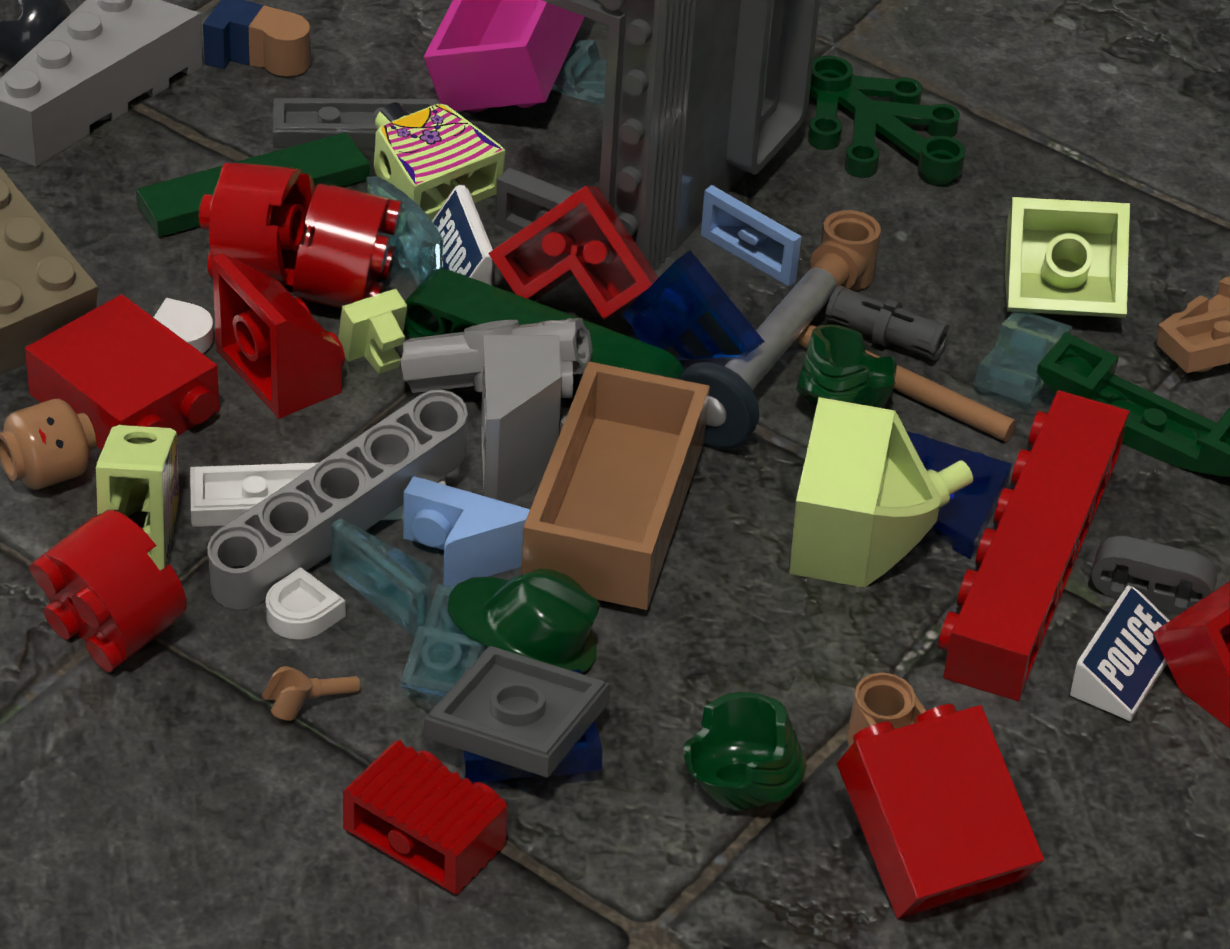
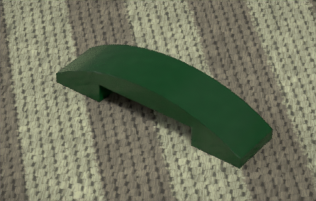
[1036,332,1230,477]

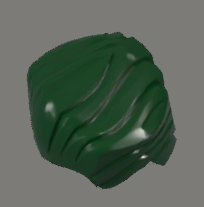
[796,324,897,408]
[683,692,807,812]

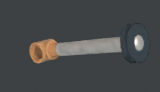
[678,210,881,450]

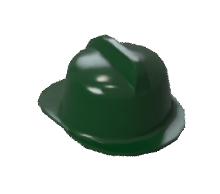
[447,568,599,673]

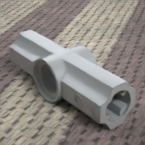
[400,318,593,393]

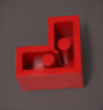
[488,185,663,319]

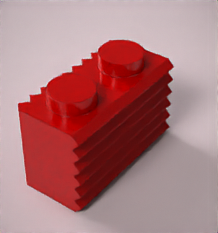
[343,740,508,895]

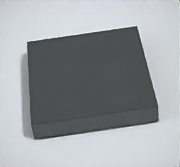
[424,646,610,778]

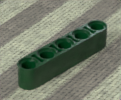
[403,268,685,402]

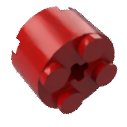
[199,163,315,286]
[293,184,402,309]
[29,510,187,672]

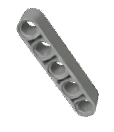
[207,390,468,610]

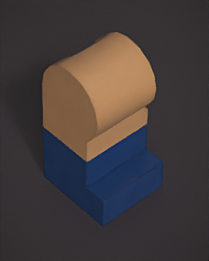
[203,0,311,77]

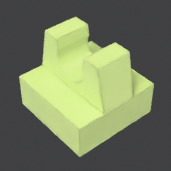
[338,289,407,374]

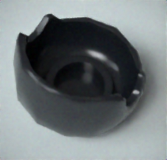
[0,0,71,67]

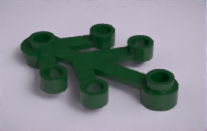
[808,55,966,186]

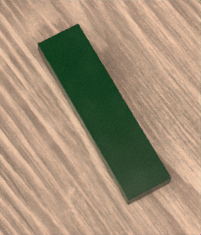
[136,132,370,238]

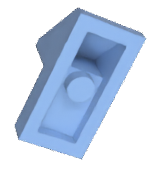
[403,476,530,588]

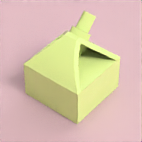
[789,397,973,588]

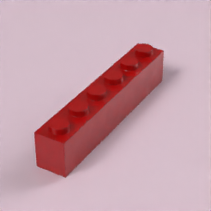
[938,390,1129,702]

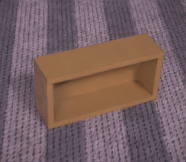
[521,361,710,610]

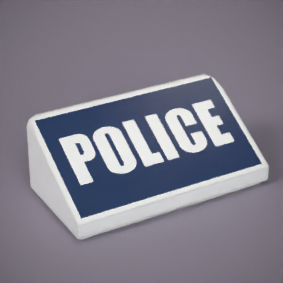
[424,185,495,287]
[1070,585,1170,722]

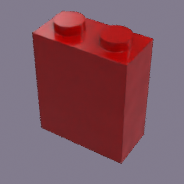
[25,294,220,451]
[836,704,1044,919]

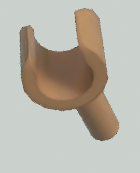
[261,666,360,720]

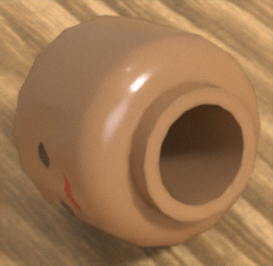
[0,399,97,490]

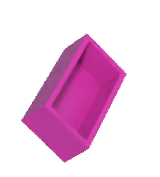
[423,0,585,113]

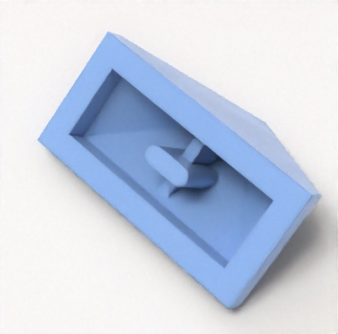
[701,185,801,287]

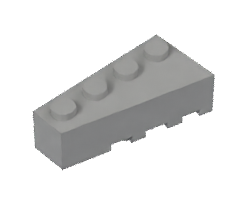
[0,0,203,166]

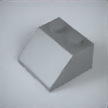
[481,335,573,503]

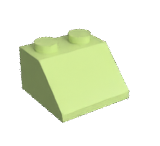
[1005,197,1130,318]

